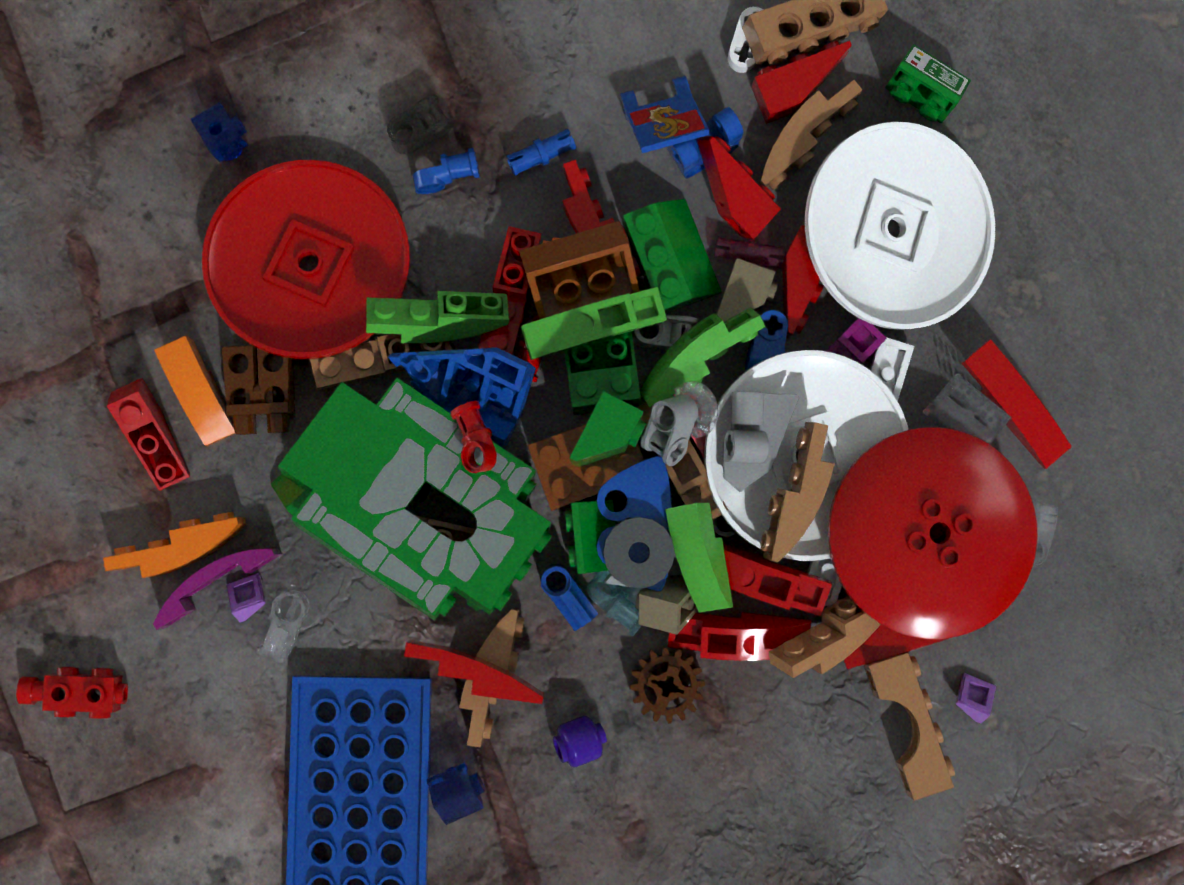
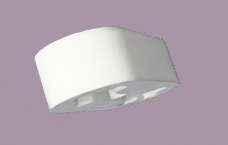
[727,7,763,73]

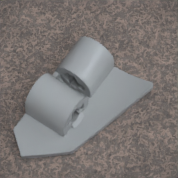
[723,392,799,492]

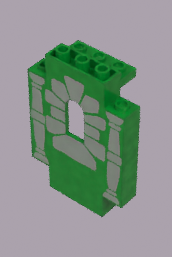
[278,378,552,621]

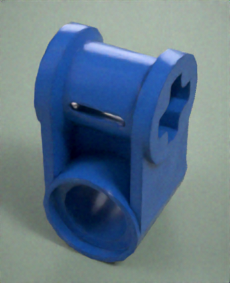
[745,310,788,372]

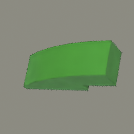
[665,503,733,613]

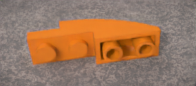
[103,512,247,578]

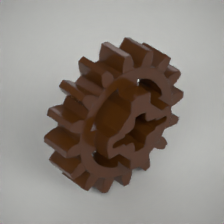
[630,646,705,724]

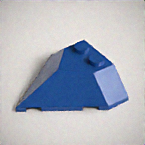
[388,348,536,449]

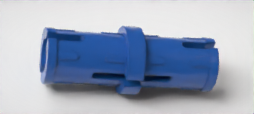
[506,129,576,176]

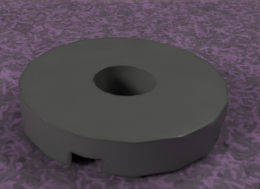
[603,517,675,589]

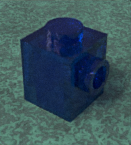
[191,102,249,162]
[426,762,485,825]

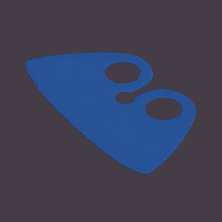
[597,456,671,591]

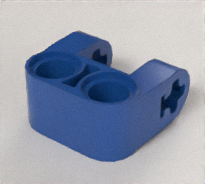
[667,107,743,179]

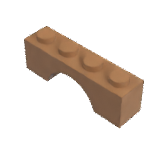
[863,652,955,801]

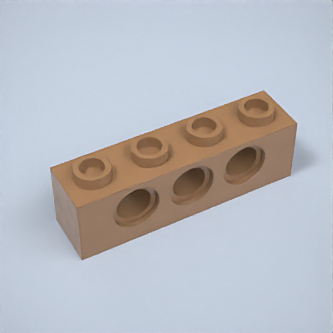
[742,0,888,65]

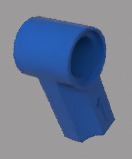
[541,564,599,631]

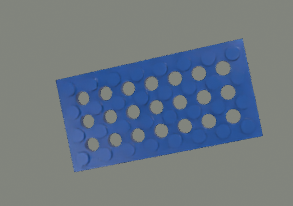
[286,675,432,885]

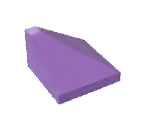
[226,573,266,622]
[956,673,996,724]

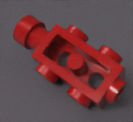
[16,667,128,719]

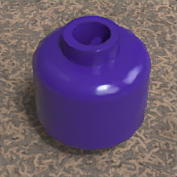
[553,716,607,767]

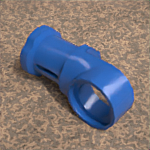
[413,148,480,194]

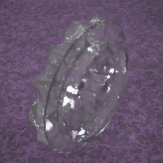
[673,381,718,438]

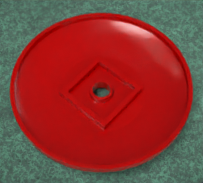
[202,160,410,359]
[828,427,1037,639]

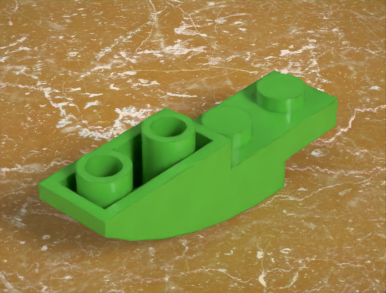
[521,287,667,360]
[366,291,509,343]
[640,307,766,408]

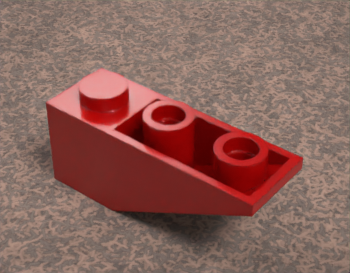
[751,41,852,124]
[697,136,781,239]
[782,225,824,339]
[106,378,190,491]

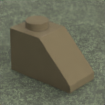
[716,258,778,322]
[636,574,698,635]

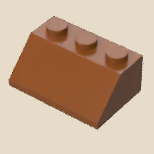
[519,221,640,320]

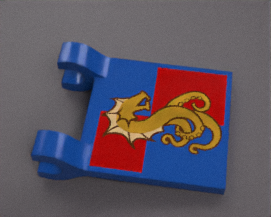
[620,76,710,153]

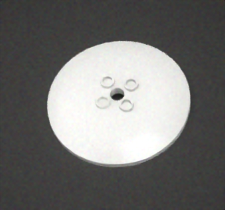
[805,122,995,329]
[704,350,909,561]

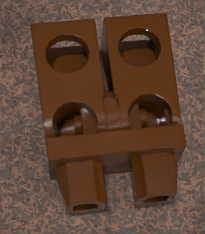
[222,346,296,435]

